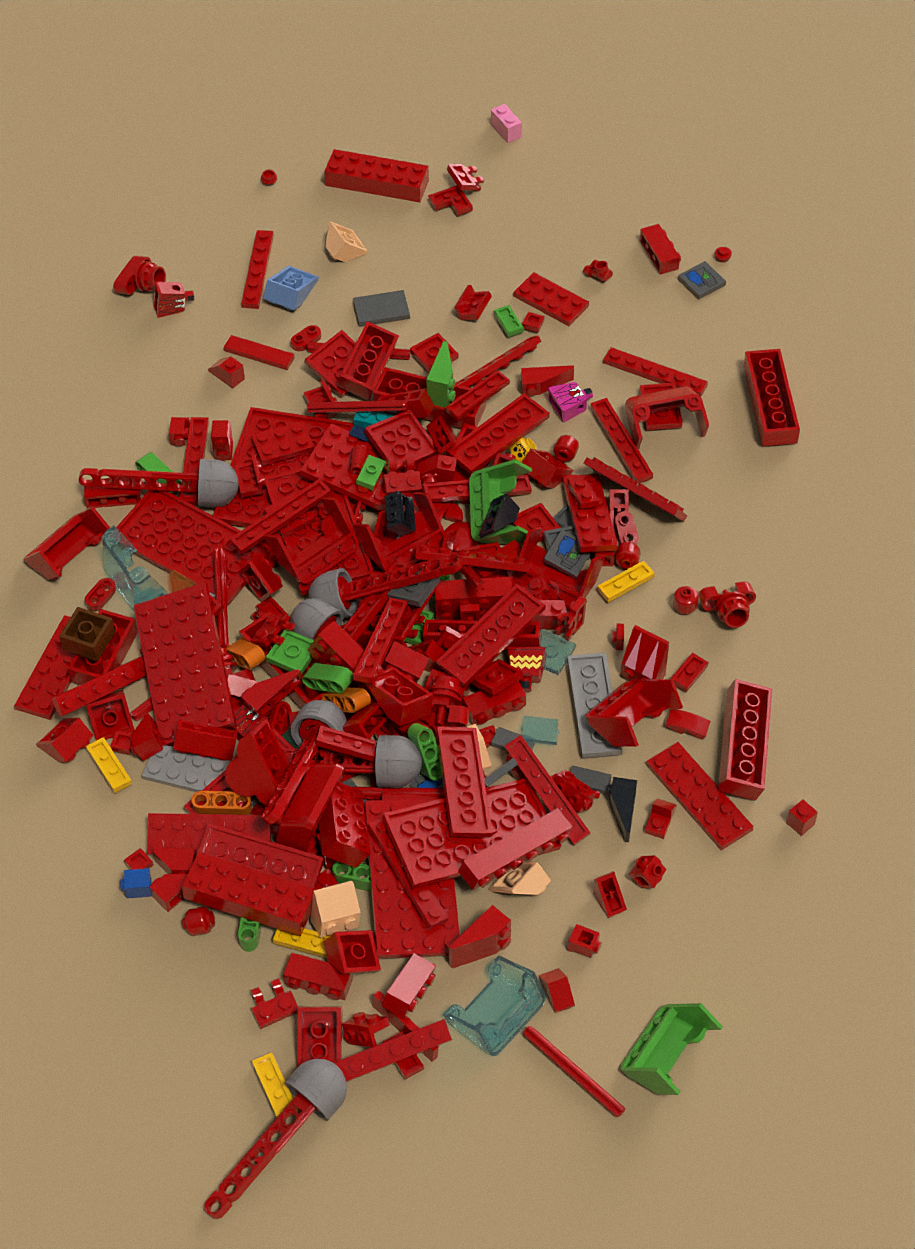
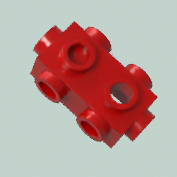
[551,770,600,813]

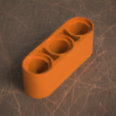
[226,639,266,670]
[322,687,371,713]
[191,791,252,815]

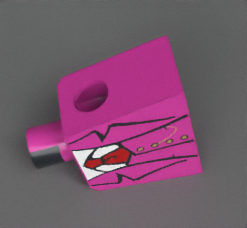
[548,382,593,423]

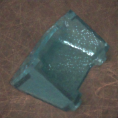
[102,525,168,612]
[443,955,546,1056]

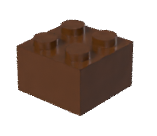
[59,607,115,661]

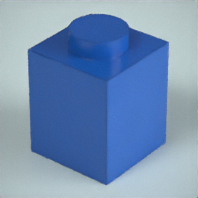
[120,868,152,899]

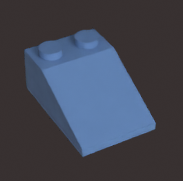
[263,266,319,310]

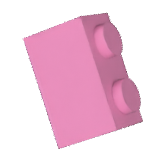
[491,104,522,143]

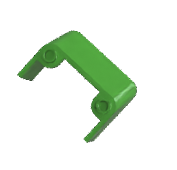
[469,459,532,544]
[621,1003,723,1095]

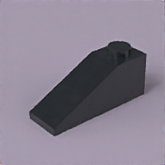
[479,493,520,538]
[607,777,637,842]

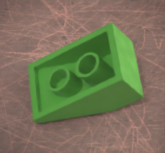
[427,341,456,408]

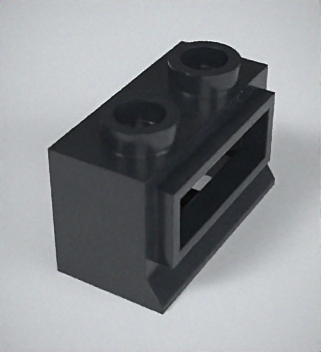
[384,491,416,537]

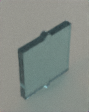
[521,716,559,745]

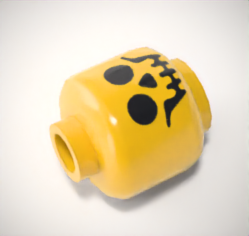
[510,438,537,463]

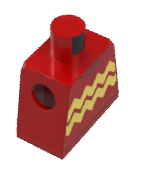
[508,647,547,692]

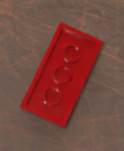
[513,272,589,326]

